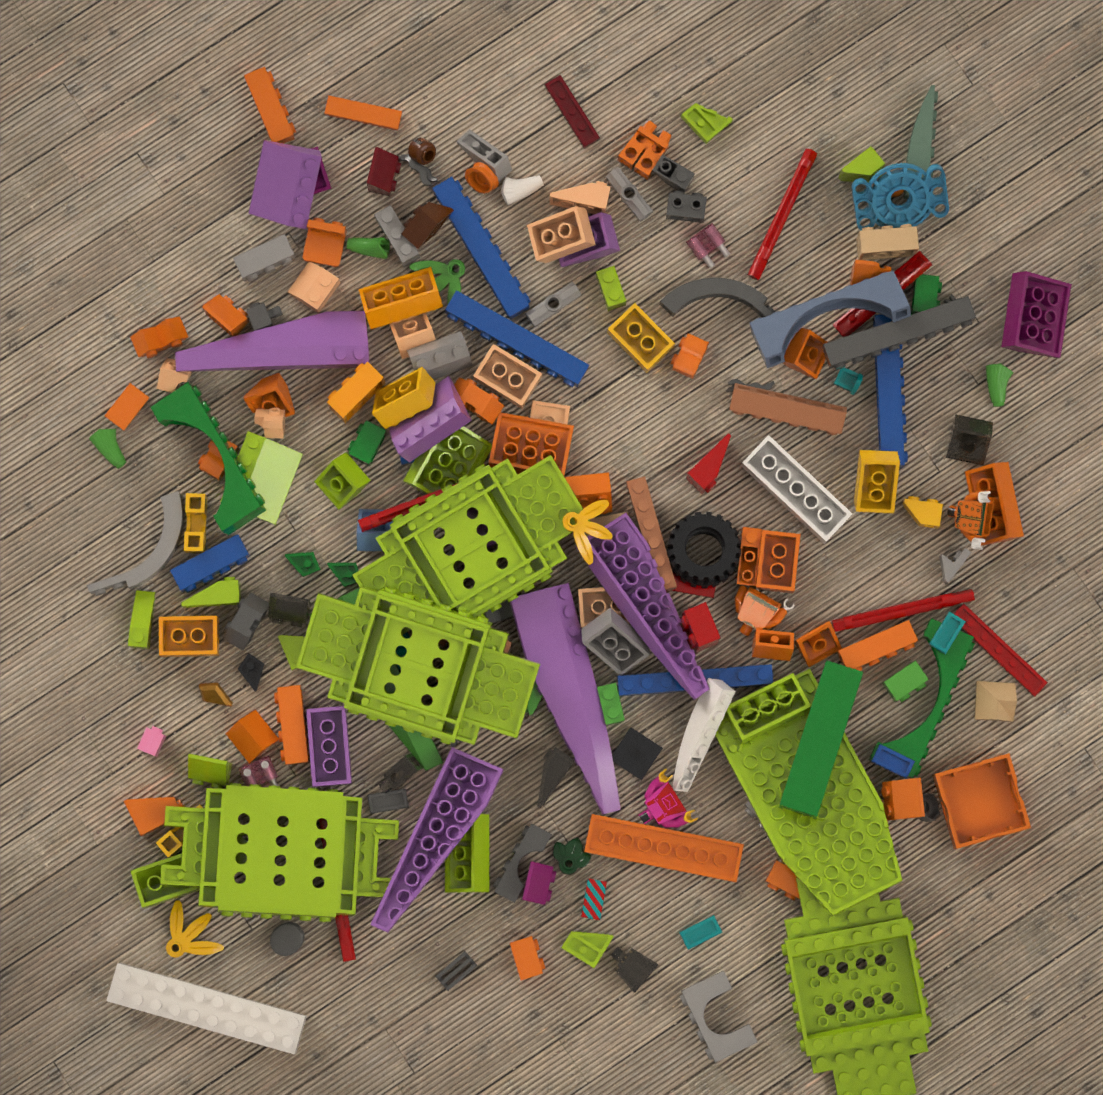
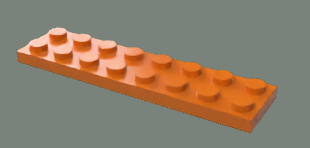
[584,814,744,882]

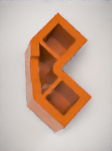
[130,316,188,358]
[454,377,504,425]

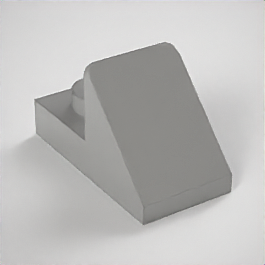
[939,548,972,585]

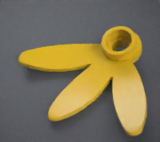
[562,500,613,565]
[166,900,224,958]

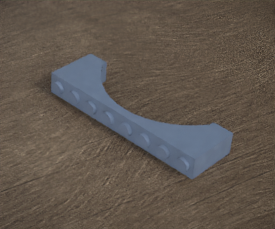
[749,270,911,368]

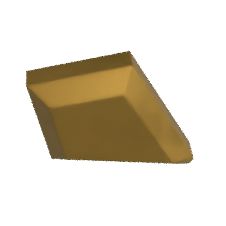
[199,682,233,707]

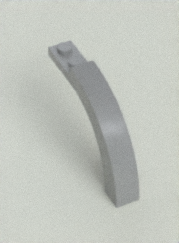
[87,491,184,596]

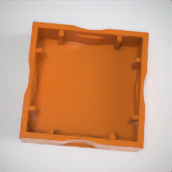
[932,753,1031,849]

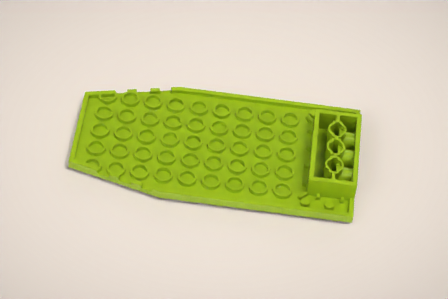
[715,669,902,917]

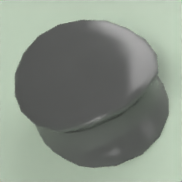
[270,922,305,956]

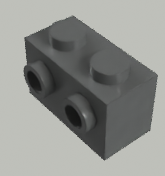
[666,191,707,223]

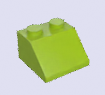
[838,146,886,183]
[314,452,371,510]

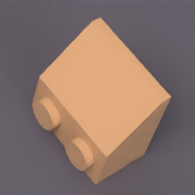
[287,262,340,314]
[389,313,436,359]

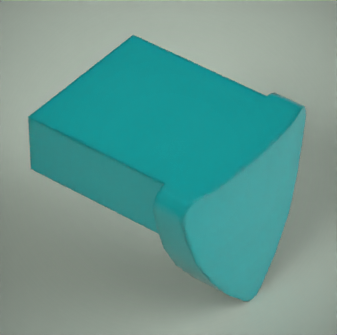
[833,367,863,395]

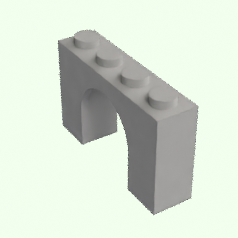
[679,971,757,1063]

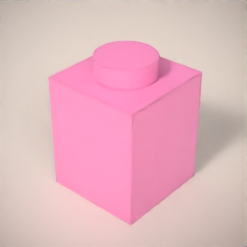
[137,726,166,757]

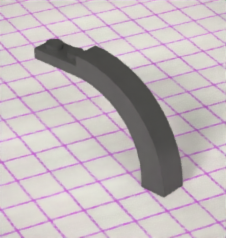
[659,278,775,318]

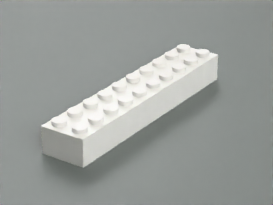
[106,963,307,1054]

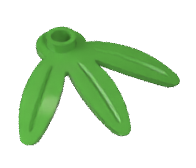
[409,259,465,304]

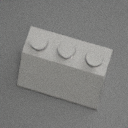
[407,331,473,380]

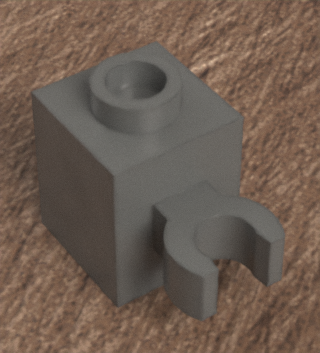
[246,302,283,331]

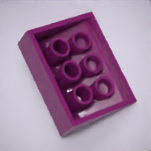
[1001,271,1072,358]

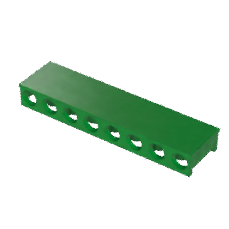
[779,660,863,820]

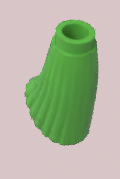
[347,237,390,259]
[985,363,1014,407]
[89,429,127,469]

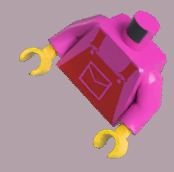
[639,769,698,828]

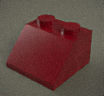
[366,147,402,197]

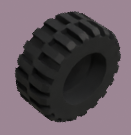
[667,512,741,588]

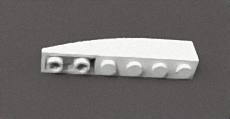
[672,678,736,792]

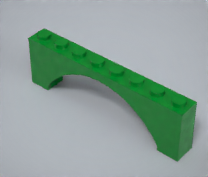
[150,382,266,536]
[869,618,975,779]

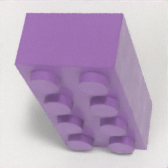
[306,706,352,787]

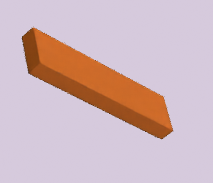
[324,95,402,131]

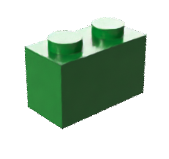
[911,274,942,315]
[347,420,387,467]

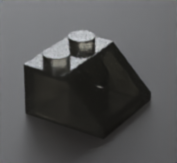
[946,414,993,465]
[268,593,311,628]

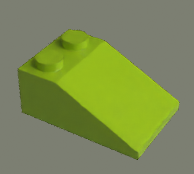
[188,754,232,789]

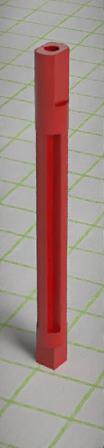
[747,148,818,280]
[358,483,458,532]
[831,589,975,632]
[319,819,356,962]

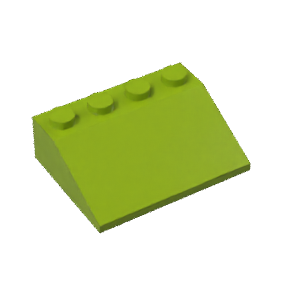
[403,426,492,495]
[220,431,303,525]

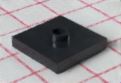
[612,727,663,781]

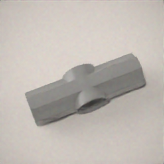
[605,167,653,222]
[525,281,582,327]

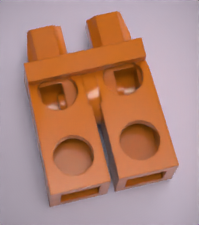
[618,121,672,180]

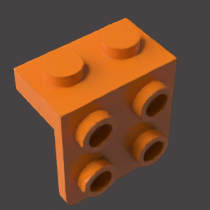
[302,218,347,267]

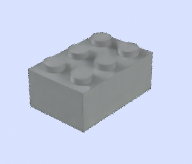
[581,608,650,676]

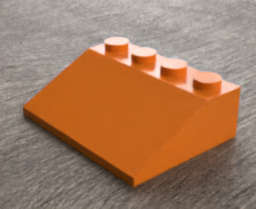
[488,412,574,477]

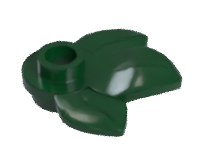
[553,838,591,875]

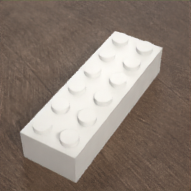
[741,435,852,544]

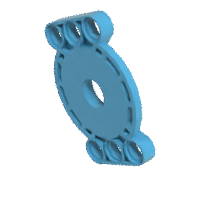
[851,163,949,231]

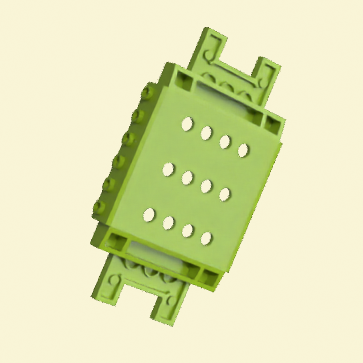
[160,783,399,922]

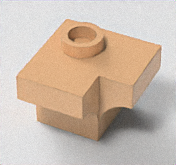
[157,358,192,393]
[254,408,285,439]

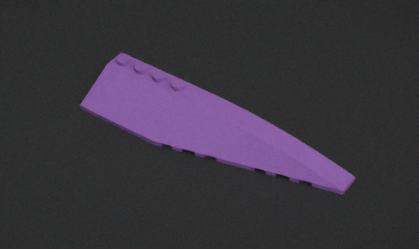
[510,583,621,815]

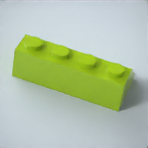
[445,814,489,893]
[130,853,199,909]

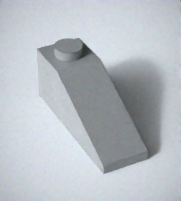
[456,130,512,182]

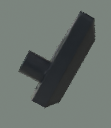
[238,653,265,692]

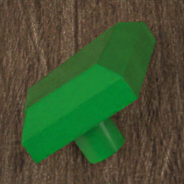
[285,552,321,577]
[327,563,359,587]

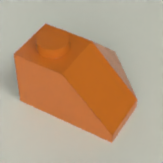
[850,259,892,285]
[243,373,295,417]

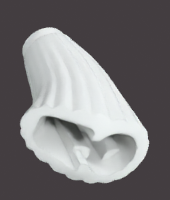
[501,175,544,205]

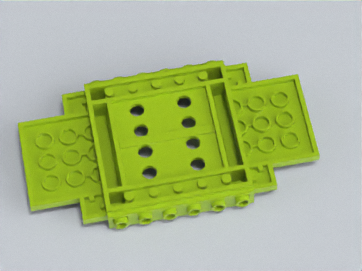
[352,455,591,635]
[296,586,540,745]
[781,877,932,1095]

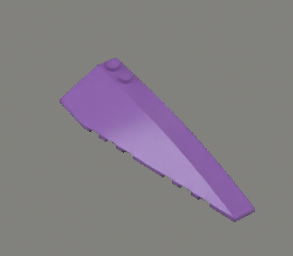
[175,311,369,372]
[575,513,709,700]
[370,747,504,933]

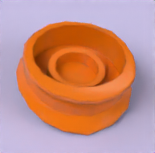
[465,162,499,194]

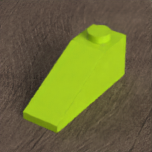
[181,577,241,608]
[128,590,156,649]

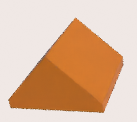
[794,621,842,667]
[225,709,279,764]

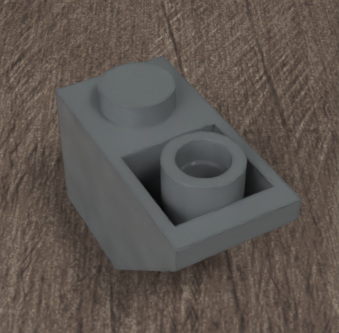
[652,154,695,194]

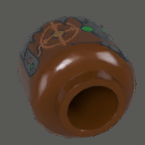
[408,137,436,165]

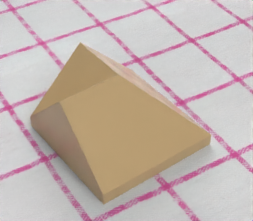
[974,681,1017,722]

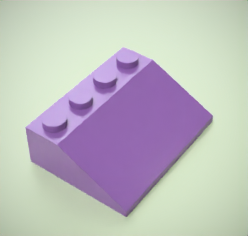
[249,140,322,229]
[389,376,472,462]

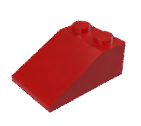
[686,433,731,494]

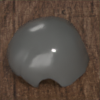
[918,793,940,822]

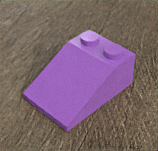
[559,212,620,267]

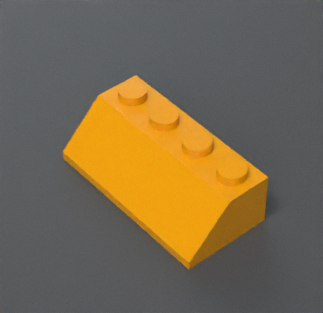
[359,267,443,329]

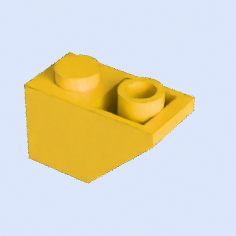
[902,496,943,529]

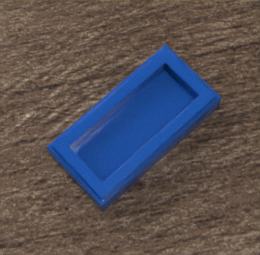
[871,744,915,779]

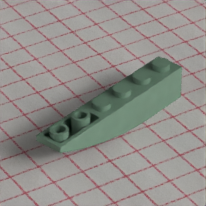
[904,85,938,199]

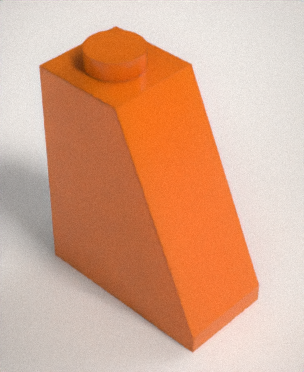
[124,797,184,836]

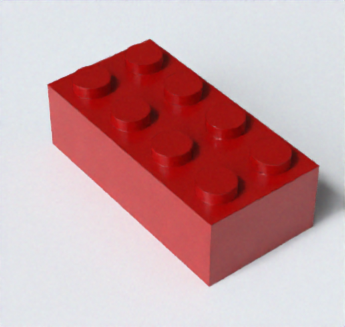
[680,602,721,653]

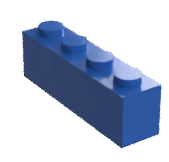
[170,534,250,593]

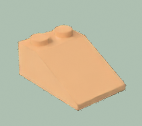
[550,181,610,215]

